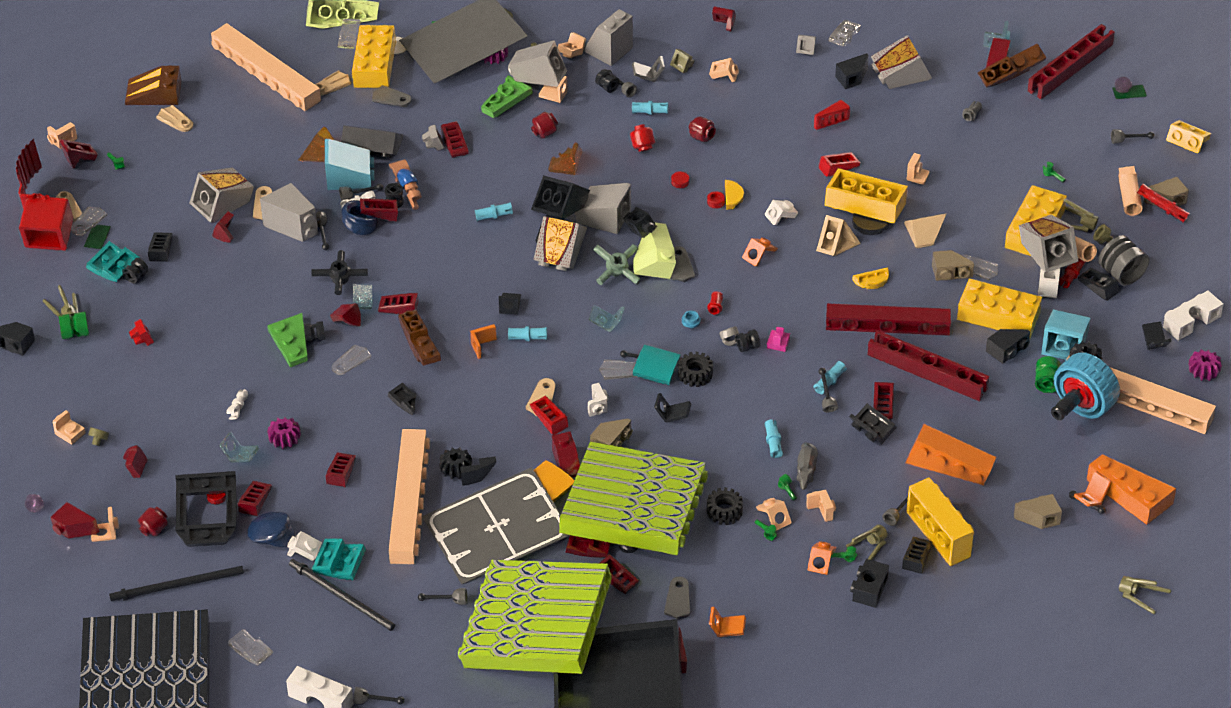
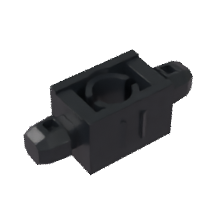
[623,207,657,238]

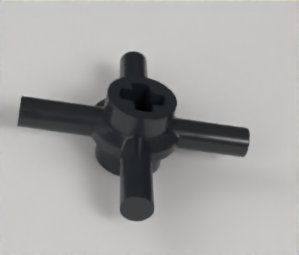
[311,250,368,295]

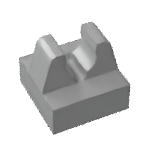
[796,35,816,55]
[422,125,444,151]

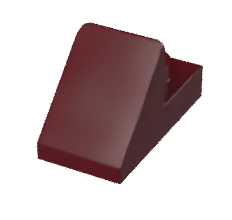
[60,139,98,169]

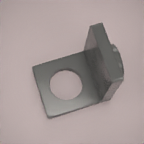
[632,56,665,82]

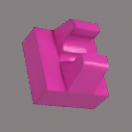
[767,327,790,352]

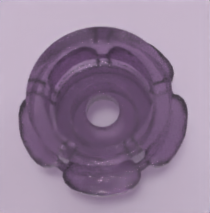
[1115,77,1132,93]
[25,494,44,513]

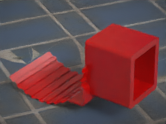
[16,139,74,251]

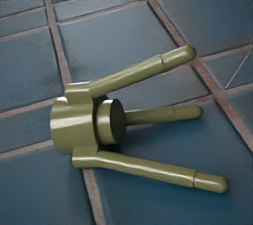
[1064,199,1099,232]
[43,285,79,318]
[846,524,888,560]
[1119,576,1171,614]

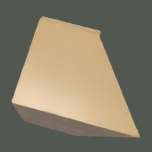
[904,213,947,249]
[816,215,861,256]

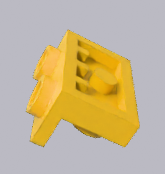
[1166,120,1211,153]

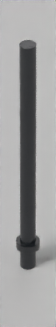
[289,559,395,631]
[109,566,244,601]

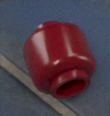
[531,112,558,138]
[689,116,716,142]
[138,506,168,537]

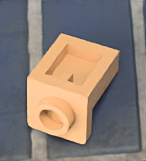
[709,58,739,82]
[47,122,77,149]
[907,153,930,185]
[53,410,86,445]

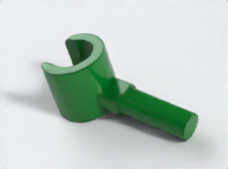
[107,152,125,169]
[1043,162,1066,182]
[778,474,797,501]
[755,519,777,541]
[831,546,857,562]

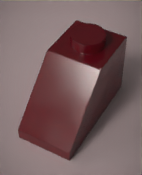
[551,431,580,478]
[50,502,100,538]

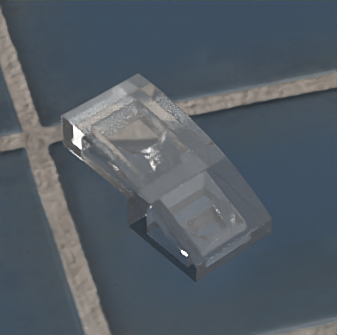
[338,18,361,49]
[828,20,861,47]
[228,629,273,666]

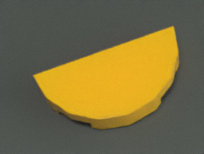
[725,180,744,210]
[853,267,889,289]

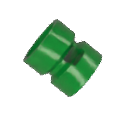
[59,311,89,339]
[1035,356,1061,393]

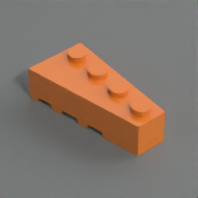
[905,424,996,485]
[1087,454,1176,525]

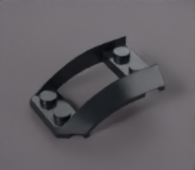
[175,471,237,547]

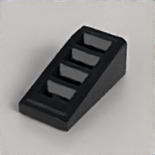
[148,232,173,262]
[1078,268,1119,301]
[902,536,933,574]

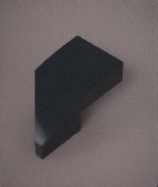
[387,382,416,415]
[460,456,496,486]

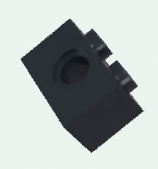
[850,559,889,608]

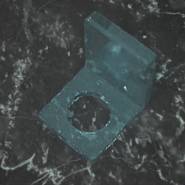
[983,21,1011,47]
[353,284,373,309]
[588,305,625,332]
[219,432,260,463]

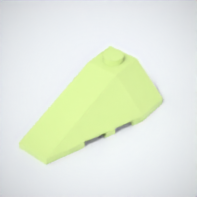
[306,0,379,29]
[633,223,676,279]

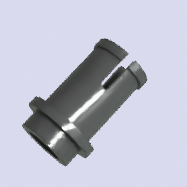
[962,101,982,121]

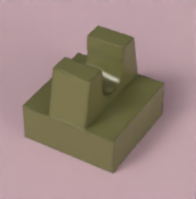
[670,49,695,73]

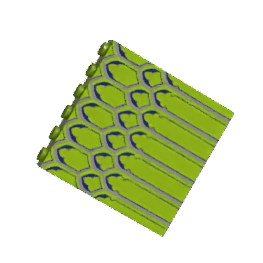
[559,442,708,555]
[458,560,612,674]

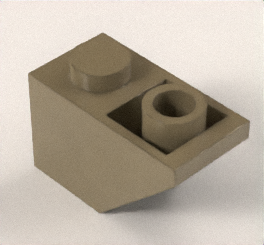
[1144,177,1189,206]
[932,250,974,281]
[590,419,633,447]
[1014,494,1062,529]

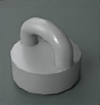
[719,326,739,346]

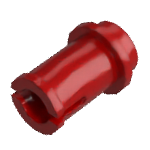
[707,291,723,315]

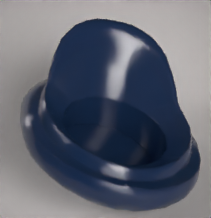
[341,200,378,235]
[247,512,295,547]

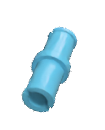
[632,101,669,115]
[475,202,513,221]
[508,326,547,341]
[814,361,847,395]
[764,419,783,458]

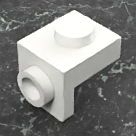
[765,200,798,225]
[588,383,608,417]
[287,531,322,561]

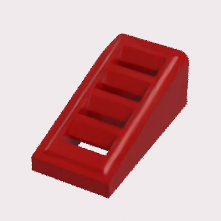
[814,100,850,130]
[819,152,861,177]
[530,395,568,435]

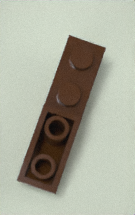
[977,43,1047,88]
[398,310,441,366]

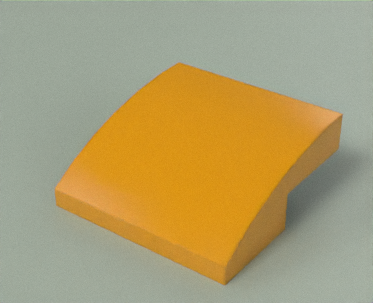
[534,460,575,502]

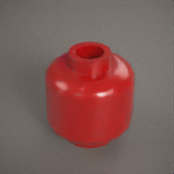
[630,124,655,152]

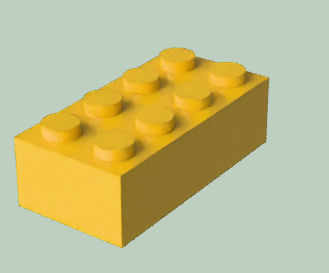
[352,25,396,88]
[825,168,908,223]
[1005,185,1067,256]
[957,279,1042,338]
[907,477,974,567]

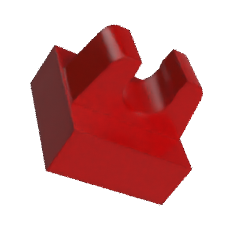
[129,319,154,346]

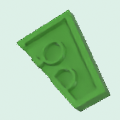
[481,75,533,118]
[267,313,308,367]

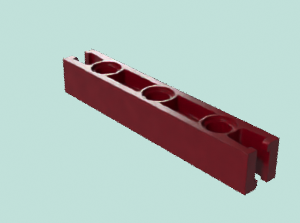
[1027,24,1115,99]
[826,303,951,336]
[868,330,990,402]

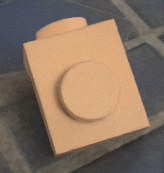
[558,32,586,58]
[806,490,836,522]

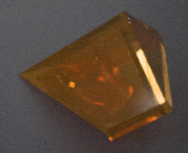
[298,126,334,162]
[548,143,582,175]

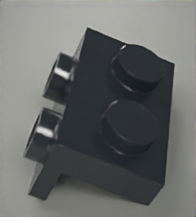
[849,403,897,445]

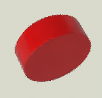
[671,171,689,189]
[707,191,725,209]
[206,493,226,504]

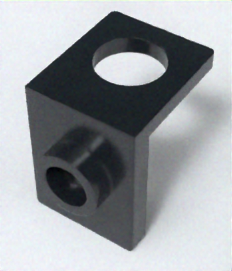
[498,293,521,315]
[1142,321,1172,350]
[654,393,691,423]

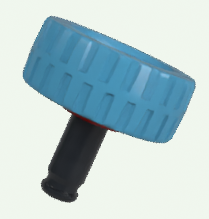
[1051,353,1120,421]

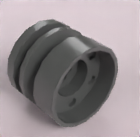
[1098,235,1150,286]

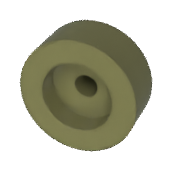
[1093,224,1113,244]
[88,427,109,446]

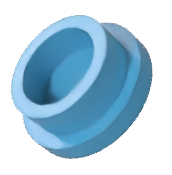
[682,310,701,328]

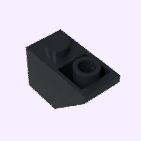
[835,53,869,89]
[0,322,35,356]
[986,329,1030,364]

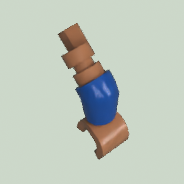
[389,159,422,210]

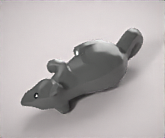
[796,442,818,490]

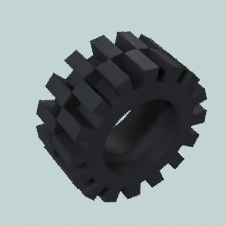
[678,351,713,387]
[707,487,743,525]

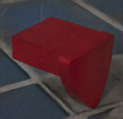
[712,6,736,31]
[212,211,234,242]
[330,303,361,327]
[123,445,148,478]

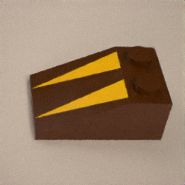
[125,65,182,105]

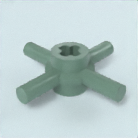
[594,244,641,285]

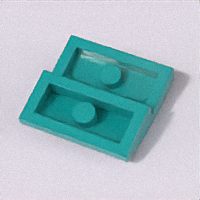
[86,241,140,282]
[633,345,681,385]
[312,539,366,580]

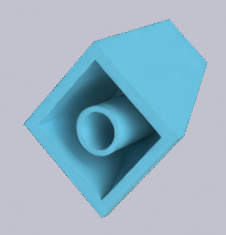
[325,139,375,190]
[1041,310,1091,360]

